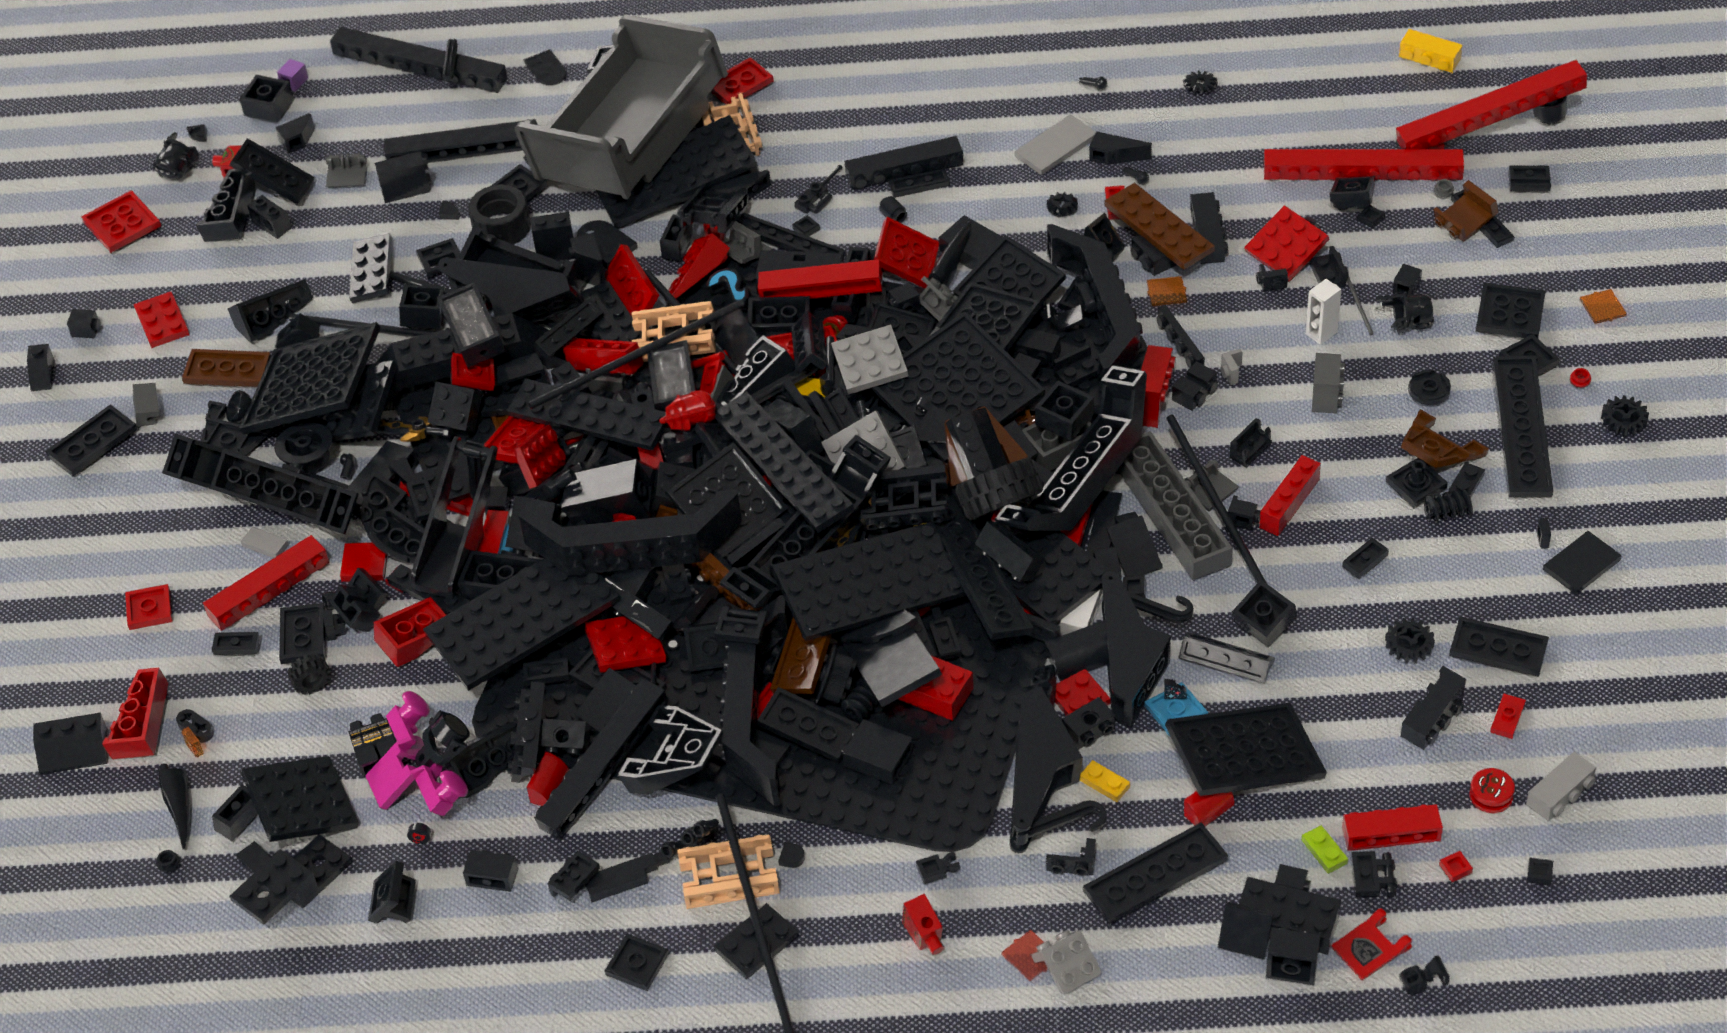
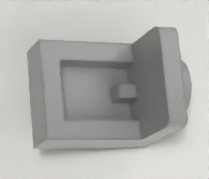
[1221,349,1243,385]

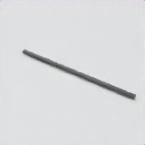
[1342,261,1373,335]

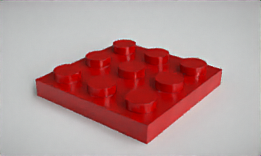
[81,190,161,253]
[1244,205,1330,282]
[874,217,939,288]
[585,616,666,672]

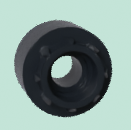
[1533,96,1567,124]

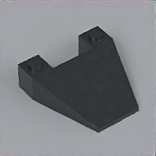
[618,704,723,795]

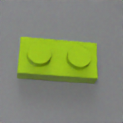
[1301,825,1348,874]

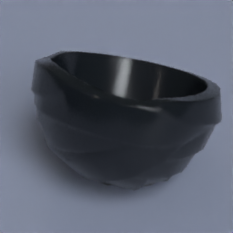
[226,390,252,423]

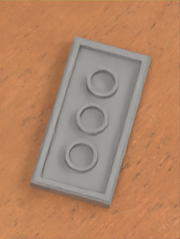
[1015,114,1096,175]

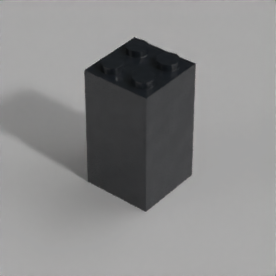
[560,459,654,526]

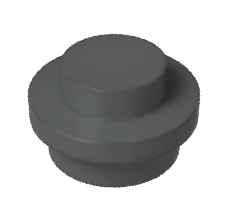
[1434,179,1454,197]

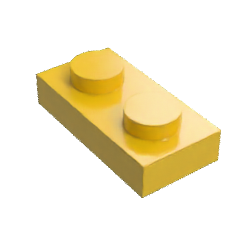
[1079,760,1130,802]

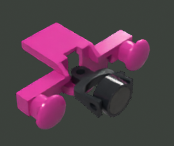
[365,691,470,816]

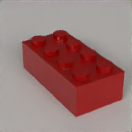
[899,656,973,721]

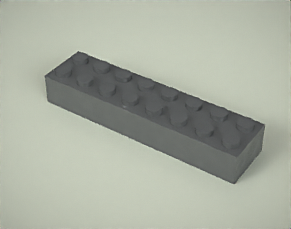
[1118,431,1233,580]

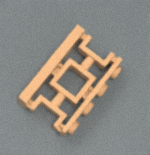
[700,93,762,156]
[632,301,716,362]
[678,835,780,909]

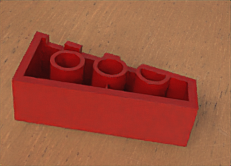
[1141,345,1176,428]
[102,667,168,760]

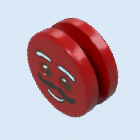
[1469,768,1515,813]

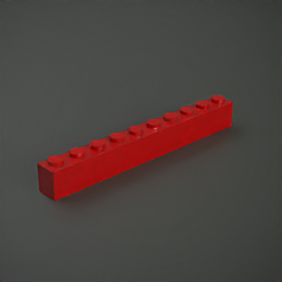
[1396,60,1587,149]
[1263,149,1464,180]

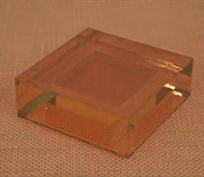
[181,727,204,758]

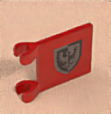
[1331,908,1412,981]

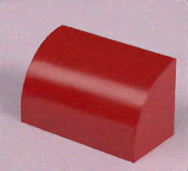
[527,752,569,806]
[1184,791,1234,826]

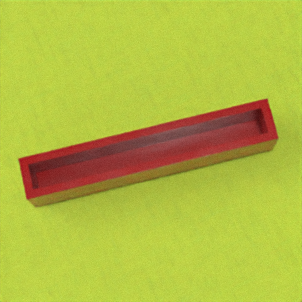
[758,259,882,299]
[203,535,329,631]

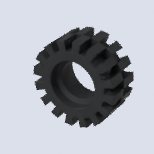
[288,654,332,695]

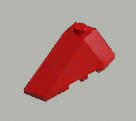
[664,233,730,300]

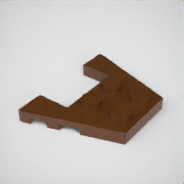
[944,406,1028,488]
[1401,409,1489,468]

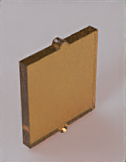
[1147,276,1187,306]
[1580,289,1627,324]

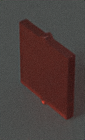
[1001,930,1047,981]

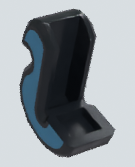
[707,268,753,311]

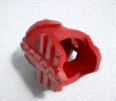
[659,390,716,431]

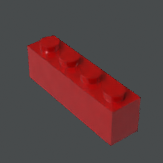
[563,338,644,375]
[1259,455,1321,536]
[1342,804,1443,851]

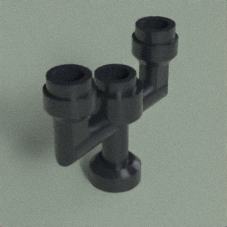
[660,819,719,858]

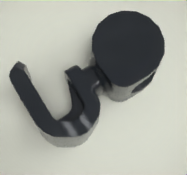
[1399,956,1450,995]

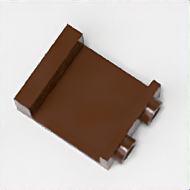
[1433,180,1499,242]

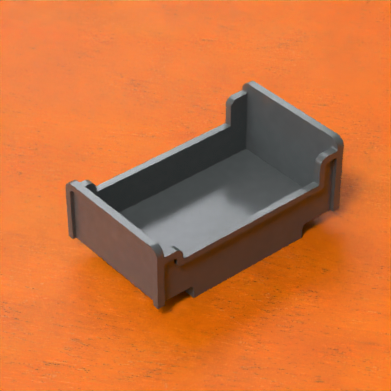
[514,14,728,199]

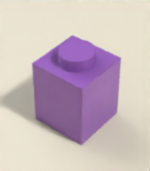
[277,59,308,91]

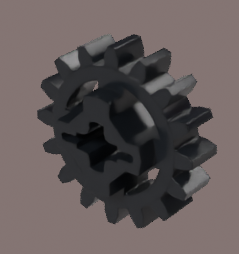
[1601,395,1649,436]
[1385,618,1435,663]

